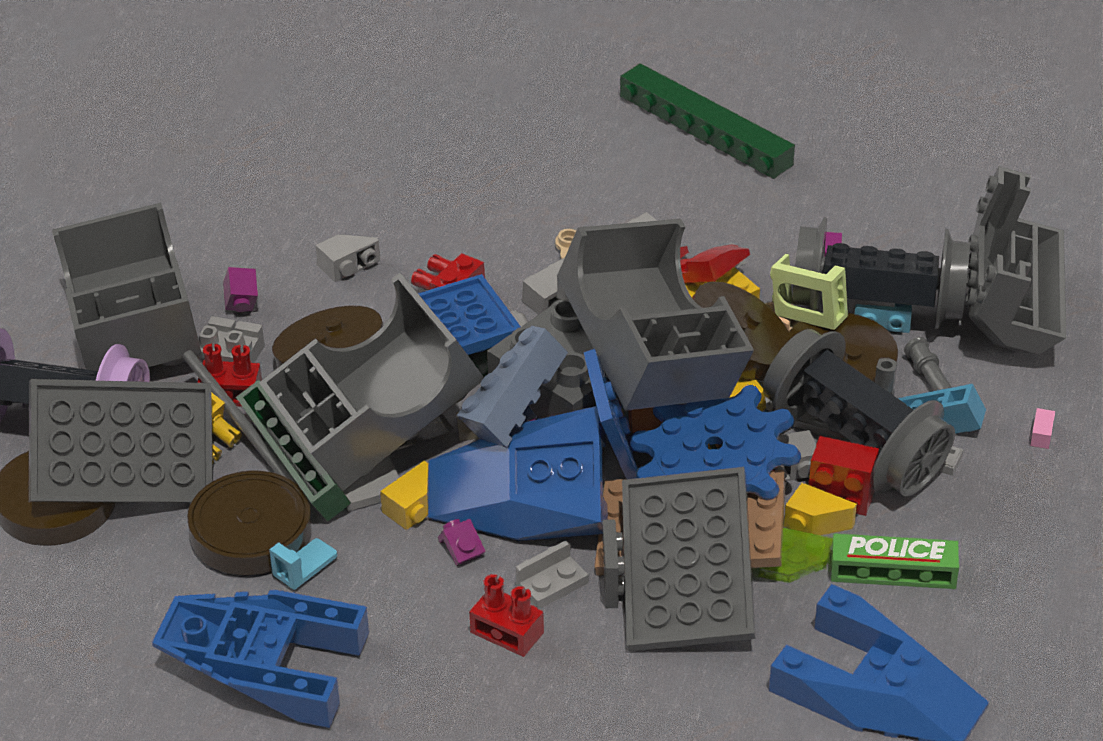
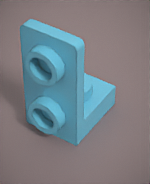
[855,303,912,333]
[270,538,337,590]

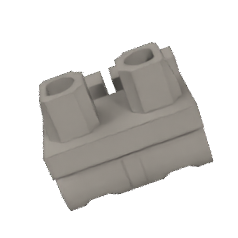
[196,316,265,364]

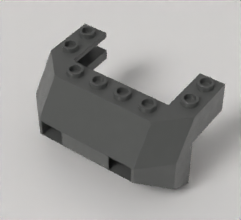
[965,166,1066,354]

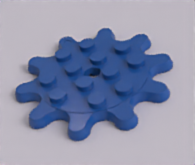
[630,385,801,500]

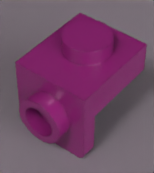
[437,519,486,566]

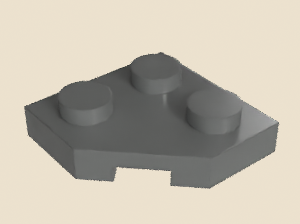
[603,520,624,608]

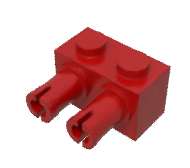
[411,253,485,290]
[197,344,262,407]
[469,574,544,657]

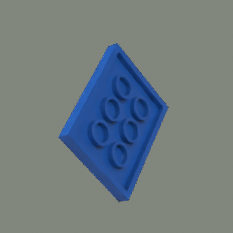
[418,274,521,355]
[583,349,638,480]

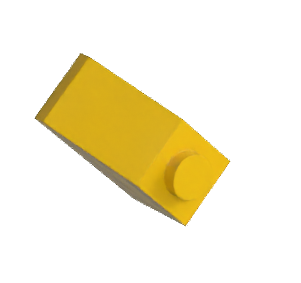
[380,461,428,530]
[784,483,857,537]

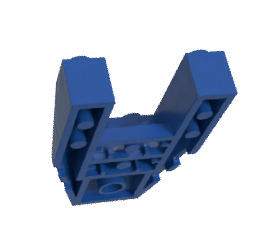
[769,584,989,741]
[152,590,369,728]

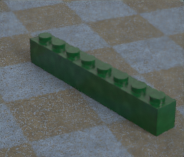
[620,63,795,179]

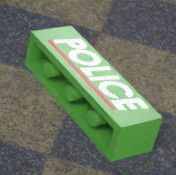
[831,533,959,589]

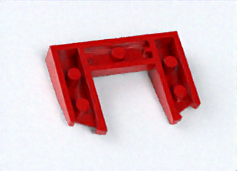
[680,244,750,283]

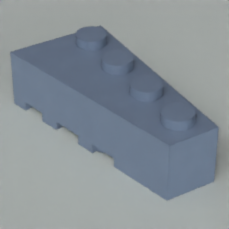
[457,326,568,447]

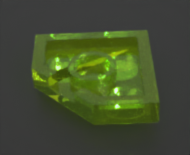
[759,528,833,583]

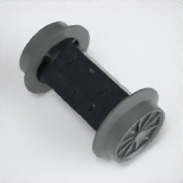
[793,217,970,330]
[763,329,955,496]

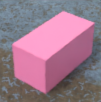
[1030,408,1055,449]

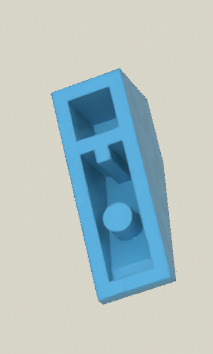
[898,384,986,433]

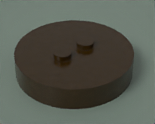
[692,282,791,381]
[272,305,384,367]
[789,313,898,382]
[0,451,116,546]
[187,471,312,575]

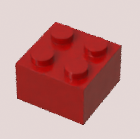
[809,436,879,516]

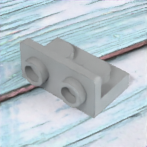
[516,541,589,609]

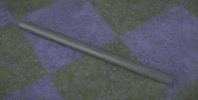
[183,350,300,487]

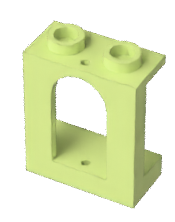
[770,254,848,330]

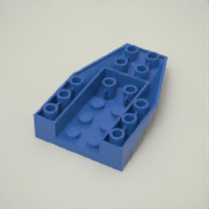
[428,406,608,541]

